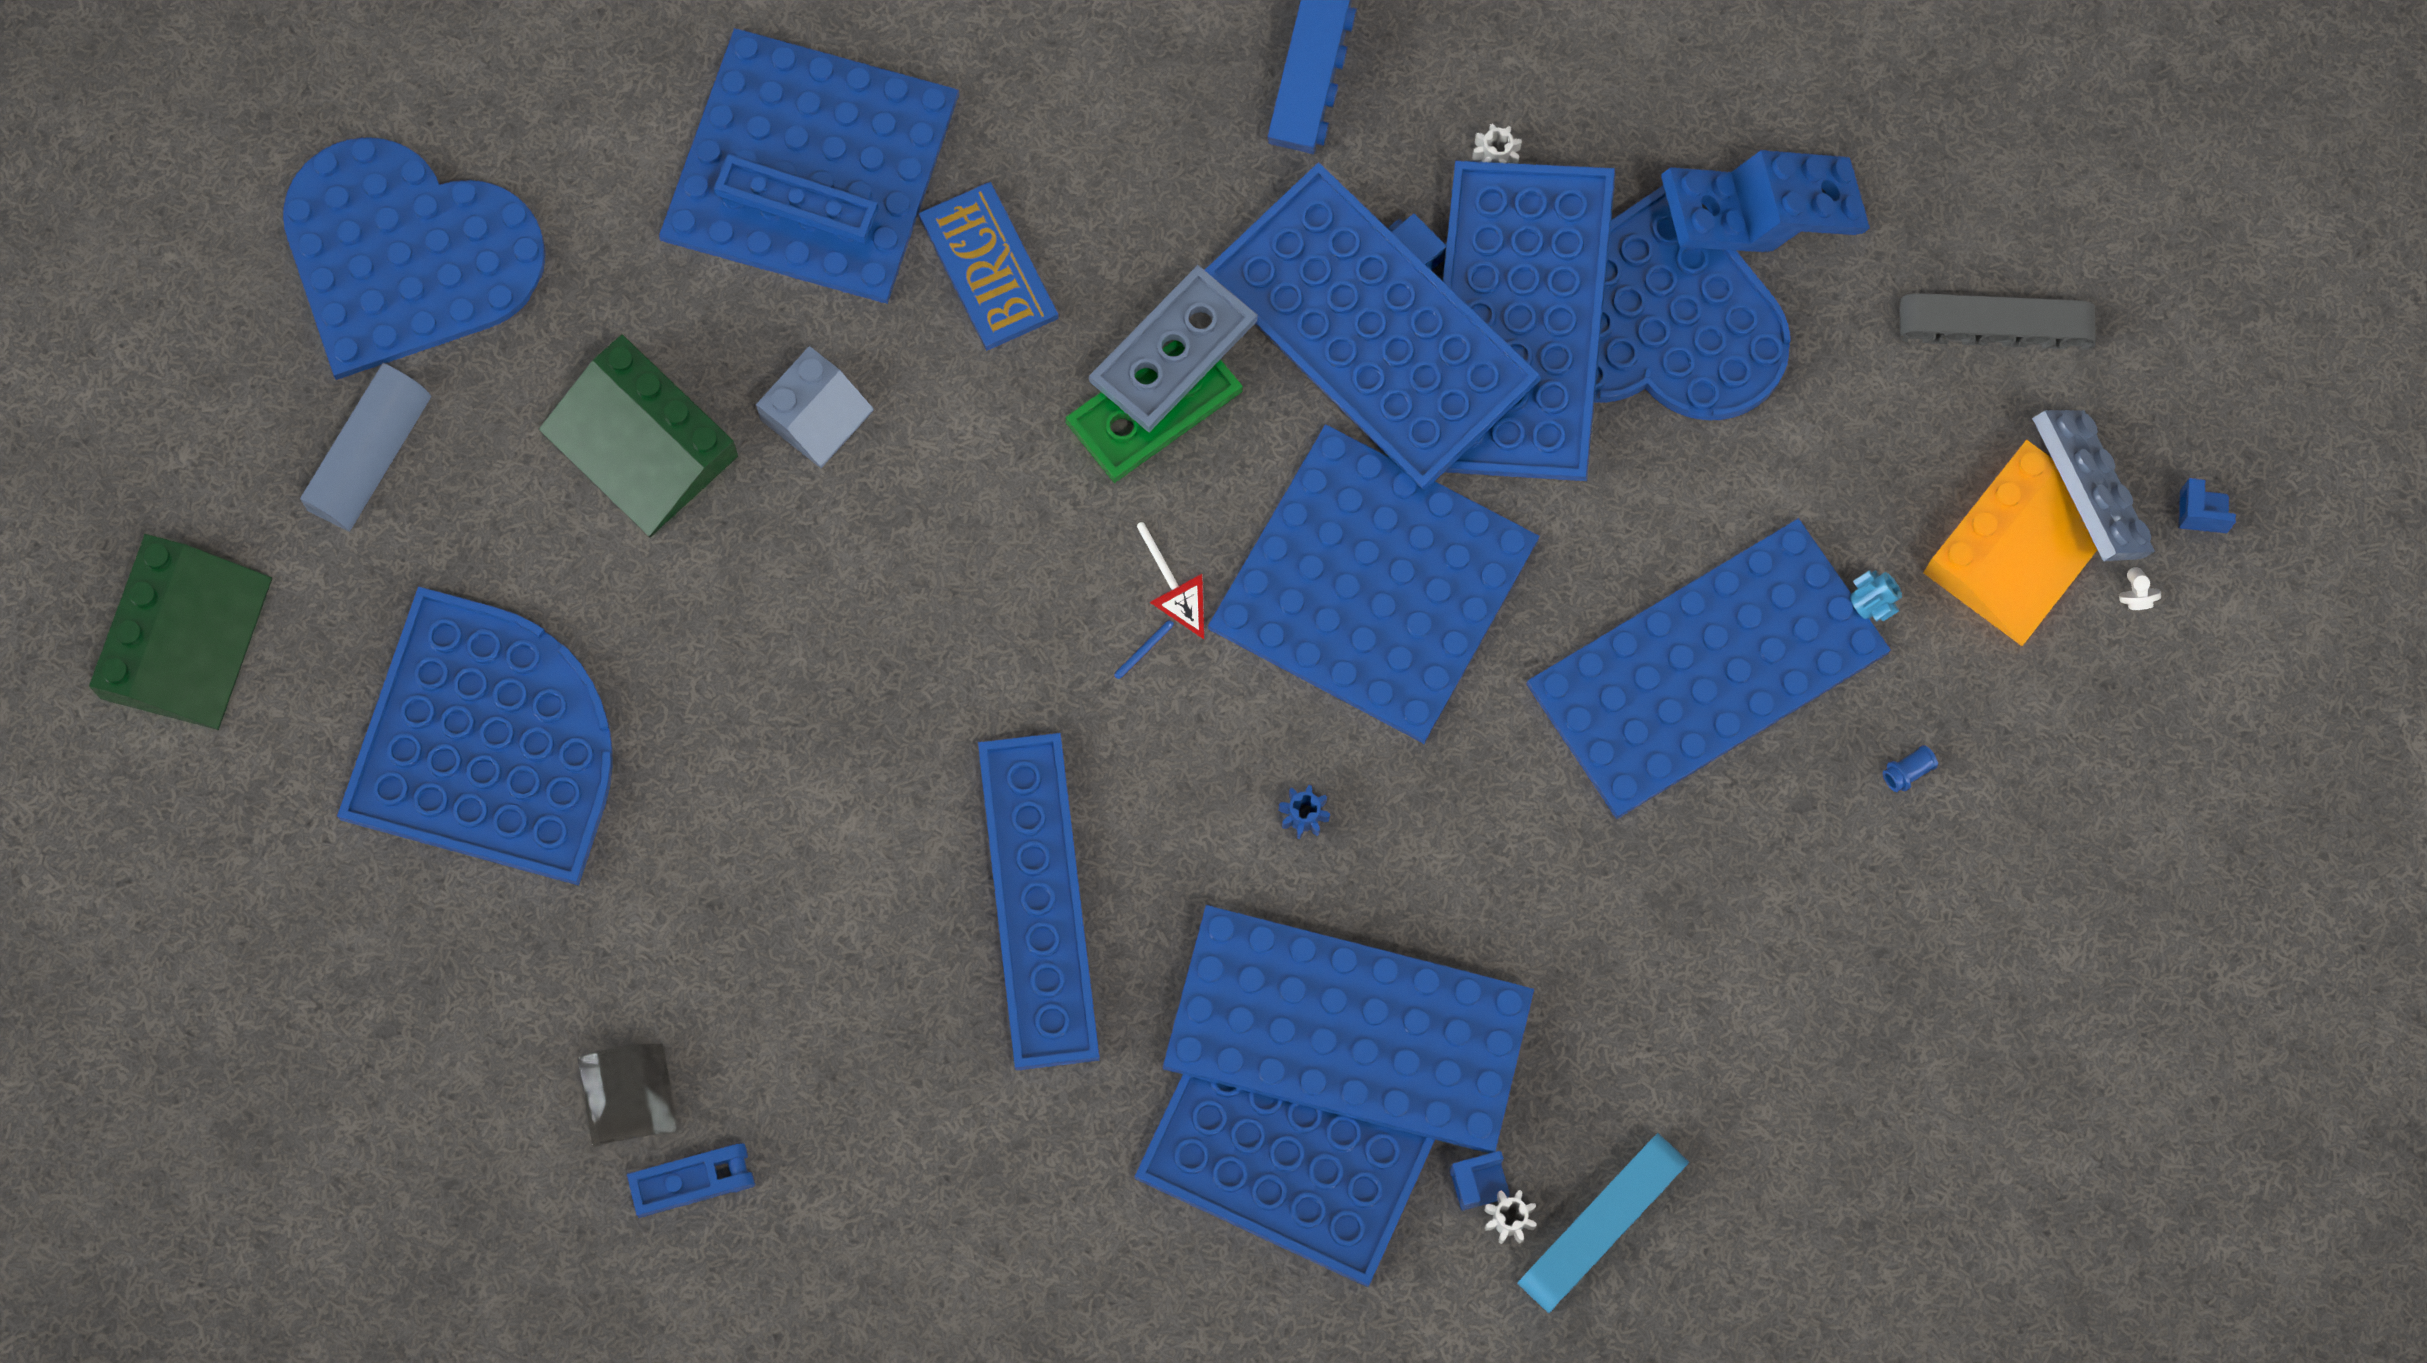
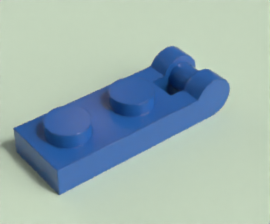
[627,1144,755,1218]

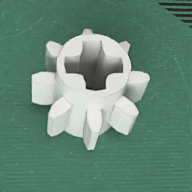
[1472,124,1522,164]
[1484,1190,1537,1244]

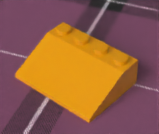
[1923,439,2098,646]

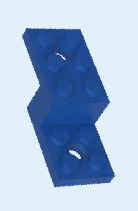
[1661,150,1870,252]

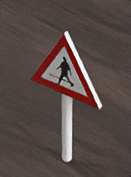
[1137,522,1204,639]

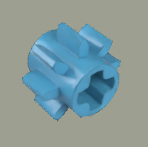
[1850,570,1902,621]

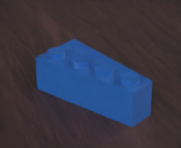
[1268,0,1357,154]

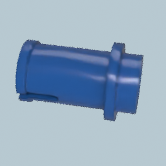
[1883,745,1938,792]

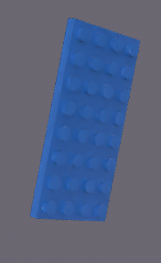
[1443,161,1615,481]
[1205,162,1541,491]
[1526,518,1891,819]
[1163,905,1534,1154]

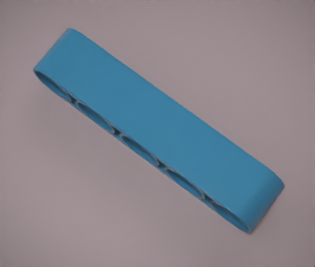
[1517,1133,1690,1313]

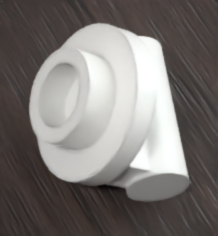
[2119,567,2161,610]

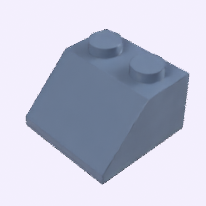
[756,346,874,468]

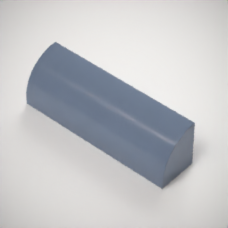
[300,363,432,532]

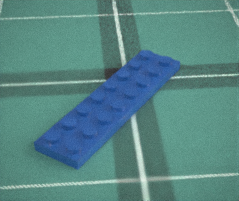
[978,733,1100,1071]

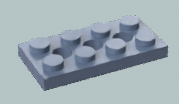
[1089,265,1258,432]
[2032,410,2155,561]

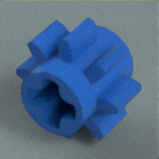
[1278,785,1330,839]

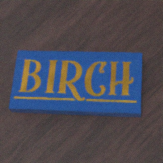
[919,182,1059,351]

